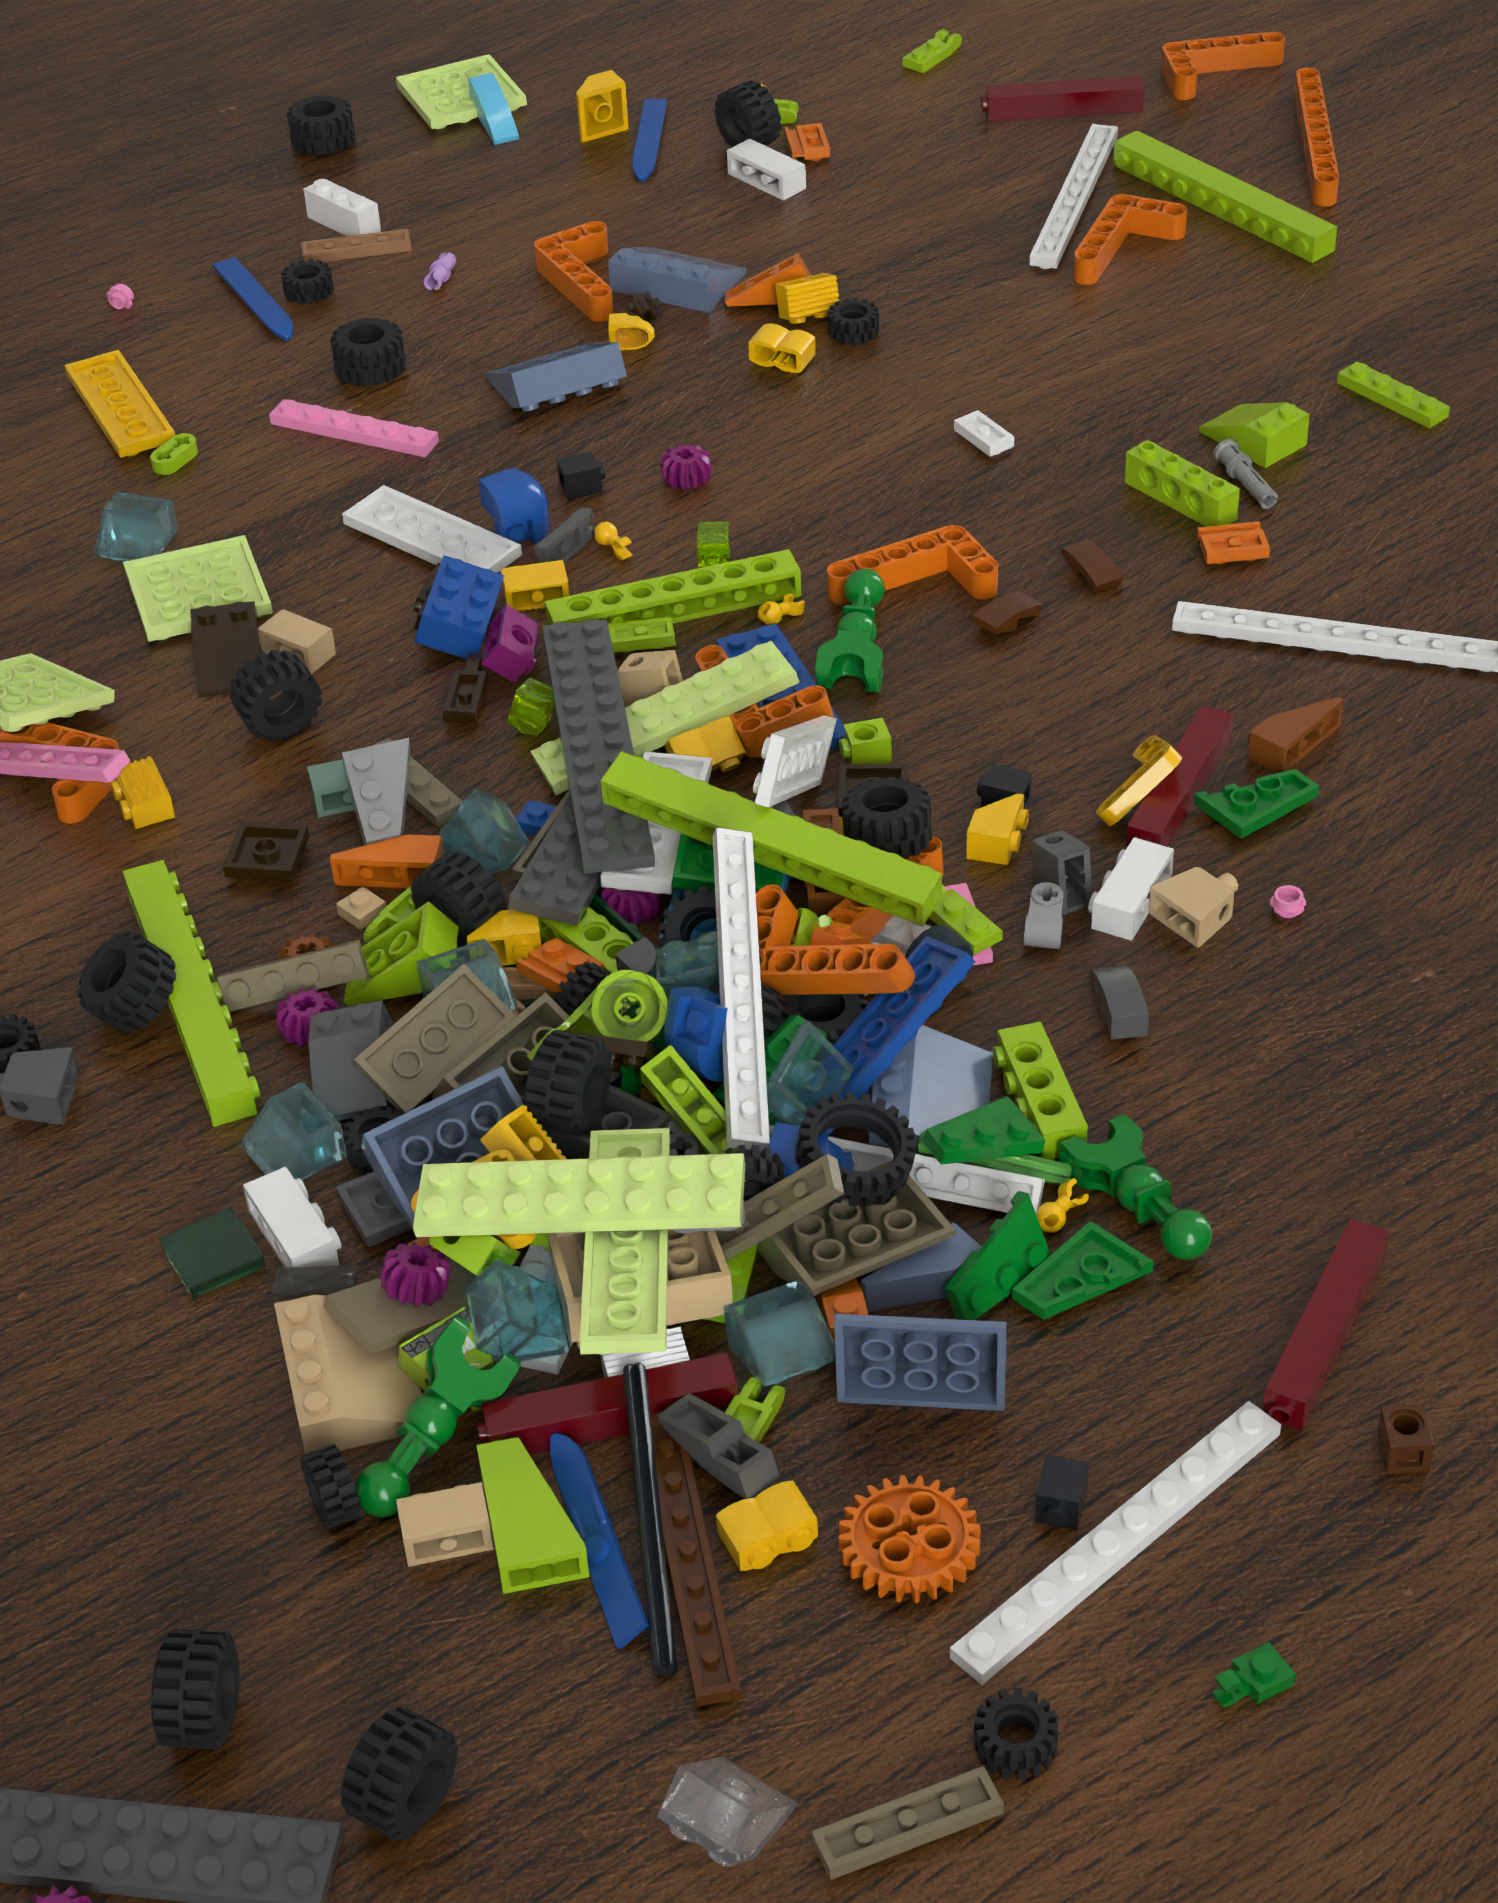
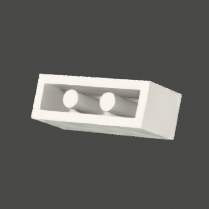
[727,139,806,200]
[303,178,381,236]
[1088,837,1174,941]
[243,1166,342,1286]

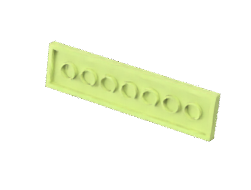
[530,641,799,795]
[579,1128,670,1355]
[413,1153,746,1237]

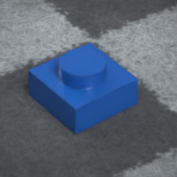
[514,800,557,836]

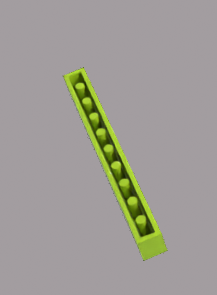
[1113,130,1337,263]
[600,751,942,927]
[122,860,260,1127]

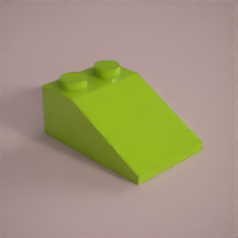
[1199,402,1310,468]
[343,901,459,1006]

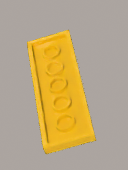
[64,350,175,458]

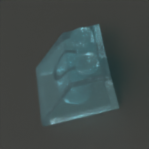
[767,1021,855,1126]

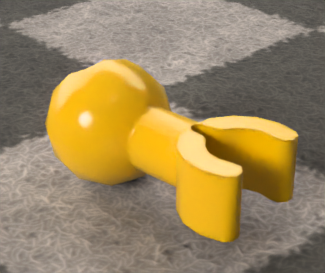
[594,521,632,561]
[758,594,805,626]
[1036,1178,1089,1233]

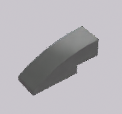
[1091,965,1149,1039]
[657,1393,780,1499]

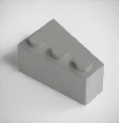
[342,738,411,846]

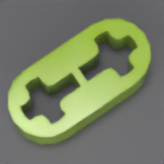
[150,433,198,475]

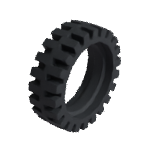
[795,1092,917,1206]

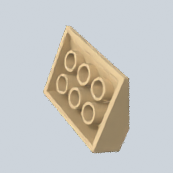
[546,1229,733,1343]
[274,1294,422,1454]

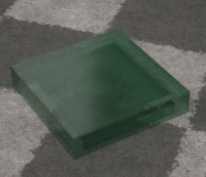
[159,1207,266,1299]

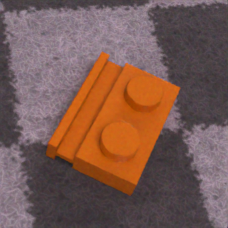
[784,123,830,161]
[1197,521,1270,564]
[516,937,605,993]

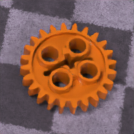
[839,1475,981,1603]

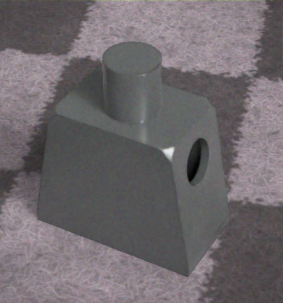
[1029,831,1092,915]
[0,1047,79,1124]

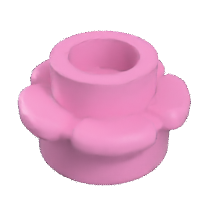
[107,284,134,310]
[1270,885,1306,918]

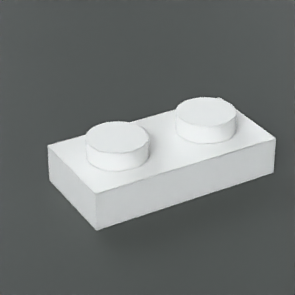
[954,410,1014,457]

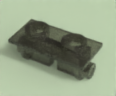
[272,1264,357,1303]

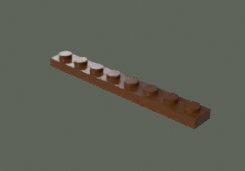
[651,1412,742,1707]

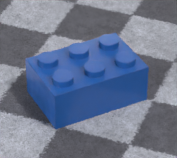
[414,555,504,660]

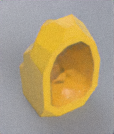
[608,313,655,350]

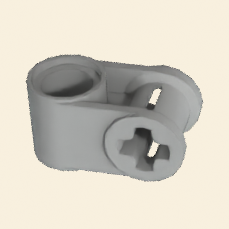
[1024,882,1064,949]

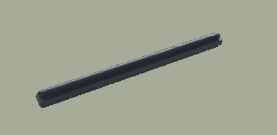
[623,1362,677,1677]

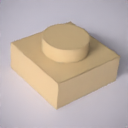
[336,886,386,930]

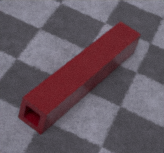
[981,76,1144,122]
[1126,705,1234,849]
[1263,1218,1389,1430]
[476,1352,738,1455]

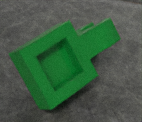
[1212,1642,1296,1708]

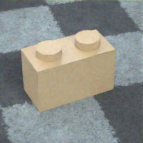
[258,609,336,674]
[396,1482,494,1567]

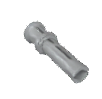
[1213,439,1278,509]

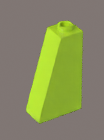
[476,1437,589,1594]

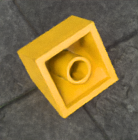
[576,70,629,143]

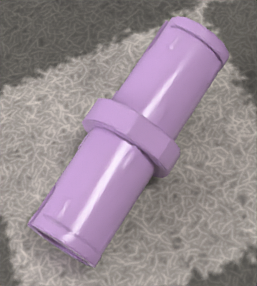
[424,252,456,290]

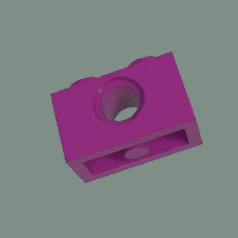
[482,604,539,683]

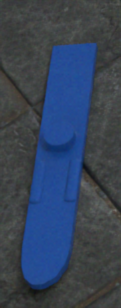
[632,99,668,182]
[212,257,293,341]
[550,1433,649,1649]

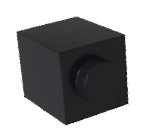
[556,451,605,500]
[977,764,1032,809]
[1035,1454,1089,1530]

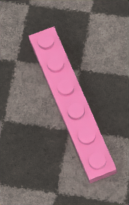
[269,399,439,457]
[0,742,130,783]

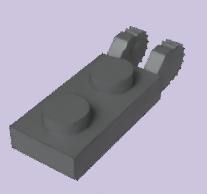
[534,507,595,563]

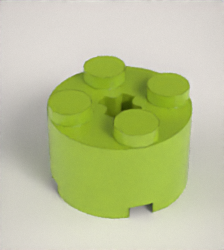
[591,970,668,1044]

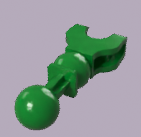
[815,568,885,693]
[1057,1114,1212,1260]
[355,1315,521,1517]

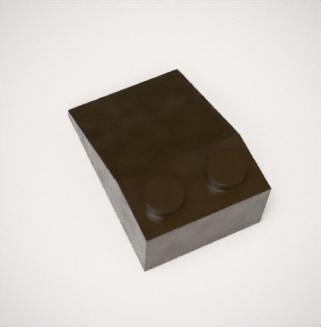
[190,601,262,698]

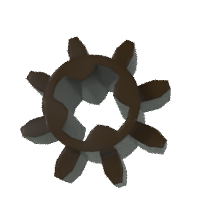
[626,291,663,327]

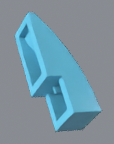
[468,73,519,145]

